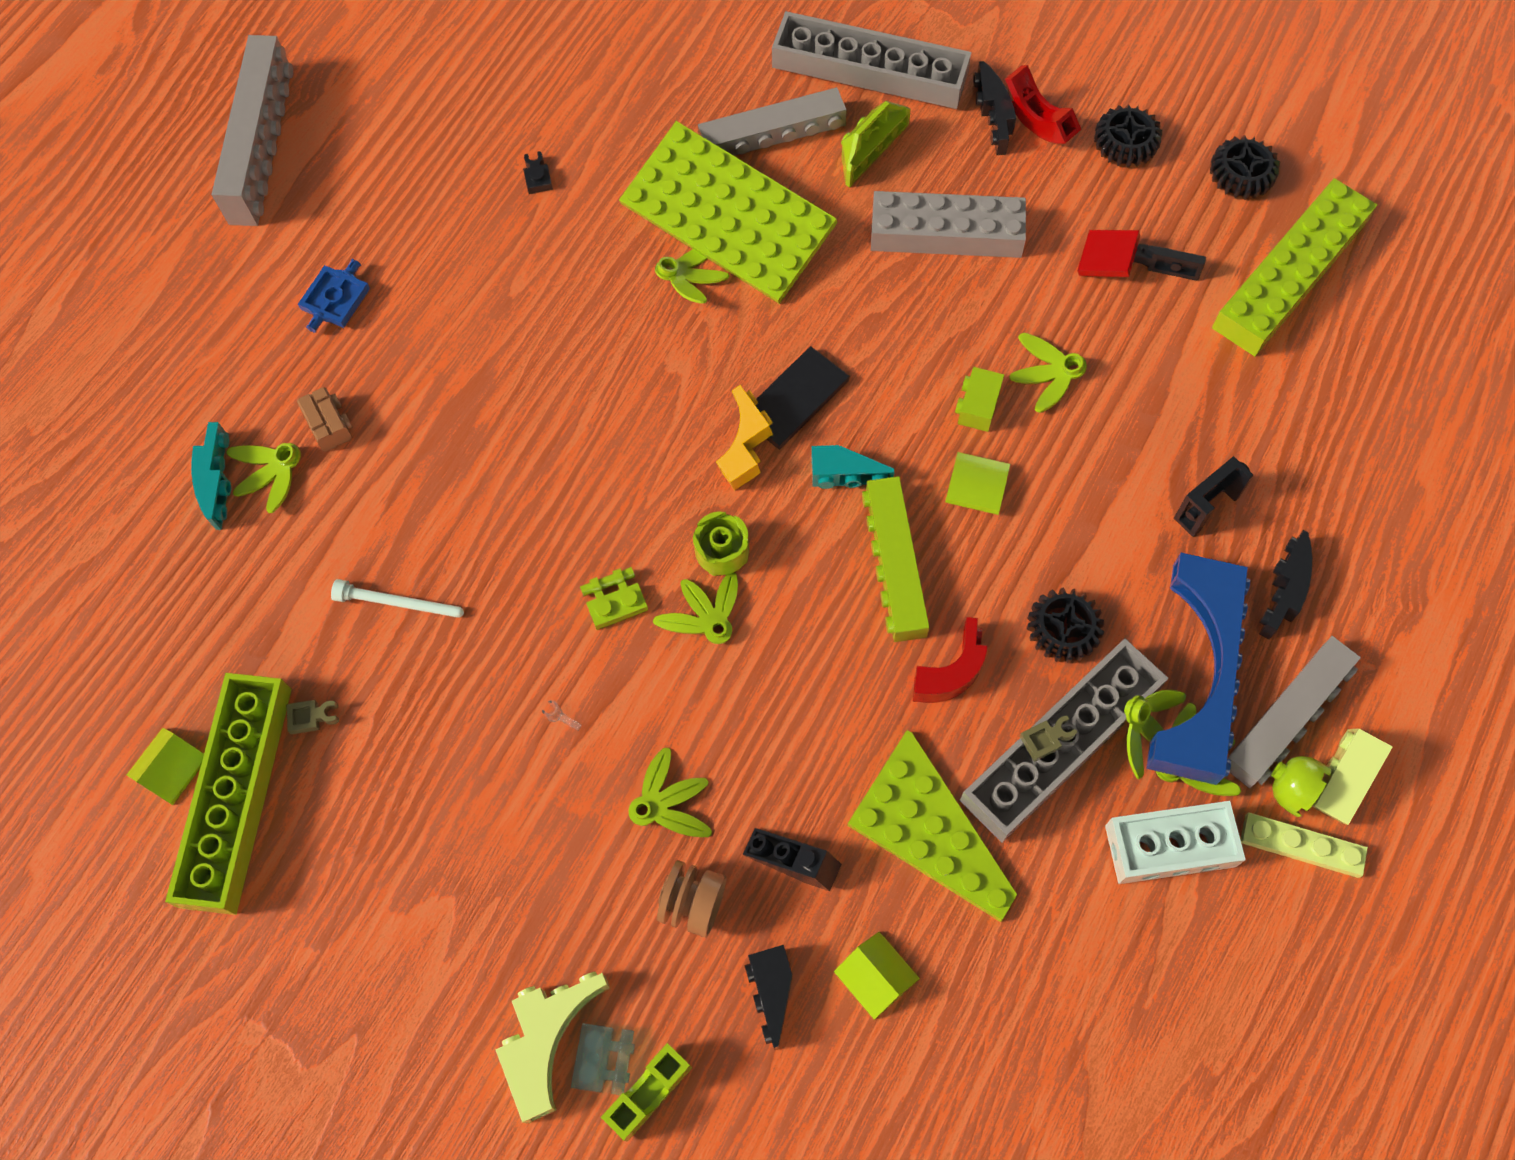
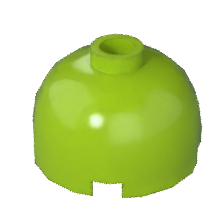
[1271,756,1331,817]

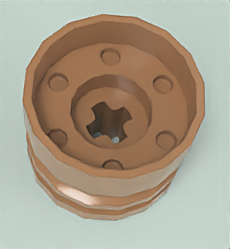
[657,860,727,938]

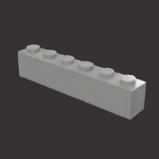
[698,87,846,156]
[1227,636,1361,789]

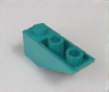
[811,445,894,489]

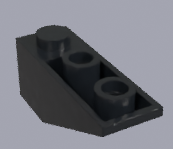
[743,828,842,891]
[744,945,792,1050]

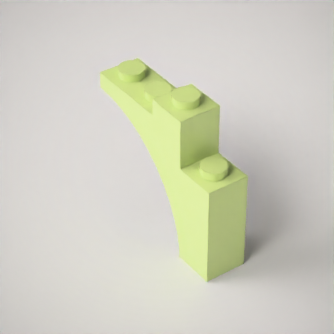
[495,972,610,1124]

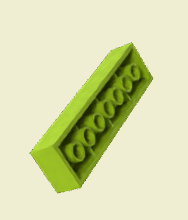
[1212,178,1378,357]
[165,673,292,915]

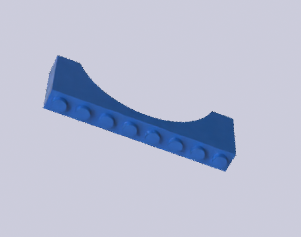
[1146,552,1250,785]

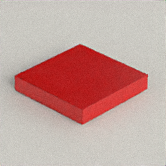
[1077,230,1140,277]

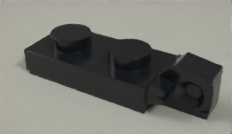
[1134,244,1206,281]

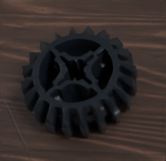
[1094,104,1162,168]
[1210,135,1280,200]
[1027,587,1104,663]

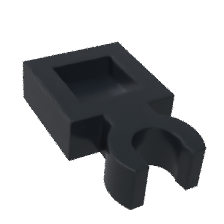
[523,151,553,194]

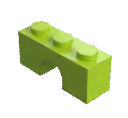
[601,1043,692,1142]

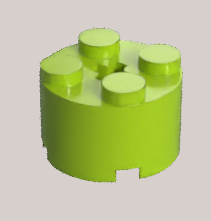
[693,511,749,576]

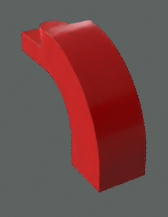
[1005,65,1082,144]
[913,617,988,703]

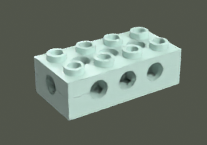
[1105,801,1246,884]

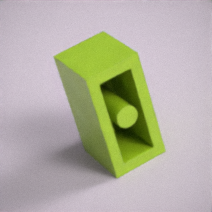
[955,367,1004,432]

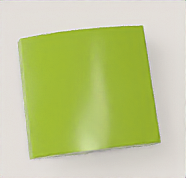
[945,452,1010,515]

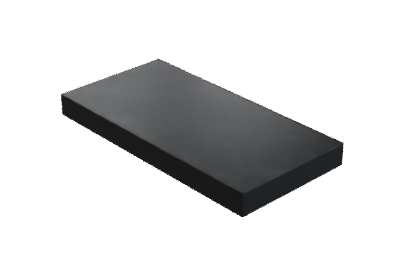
[755,346,850,450]

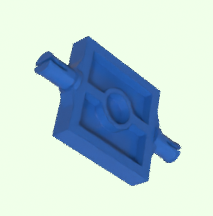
[298,259,370,333]

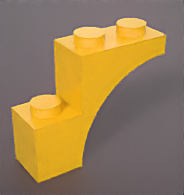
[716,385,773,491]

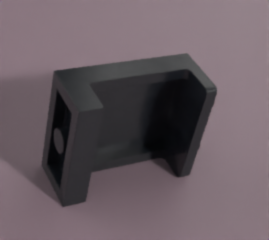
[1174,456,1253,537]

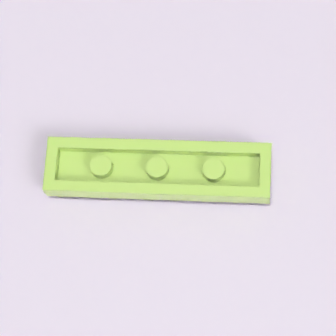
[1240,812,1368,878]

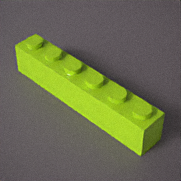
[862,476,929,642]

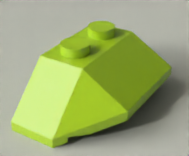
[841,101,911,188]

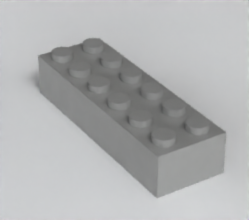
[870,191,1026,258]

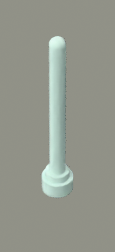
[331,579,464,618]

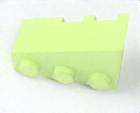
[1312,729,1392,825]

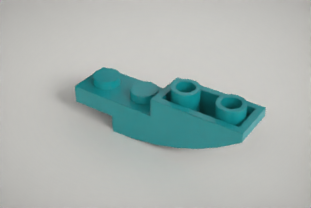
[191,422,231,530]

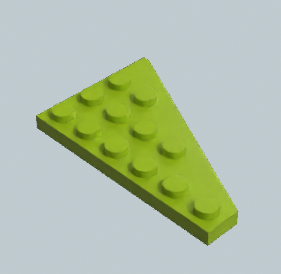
[847,730,1017,922]

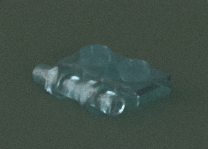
[571,1023,635,1095]

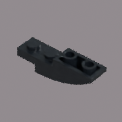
[973,61,1016,155]
[1259,530,1312,639]

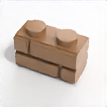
[297,387,353,452]

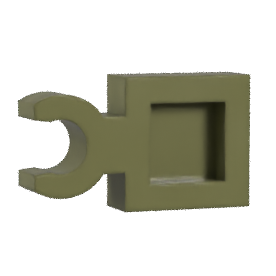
[286,700,339,735]
[1019,716,1077,762]

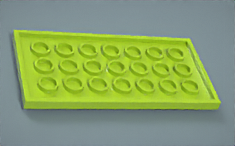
[619,121,838,304]

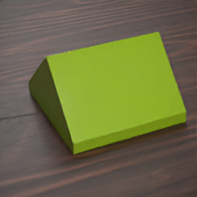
[126,728,204,805]
[834,932,920,1020]

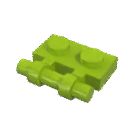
[580,567,648,630]

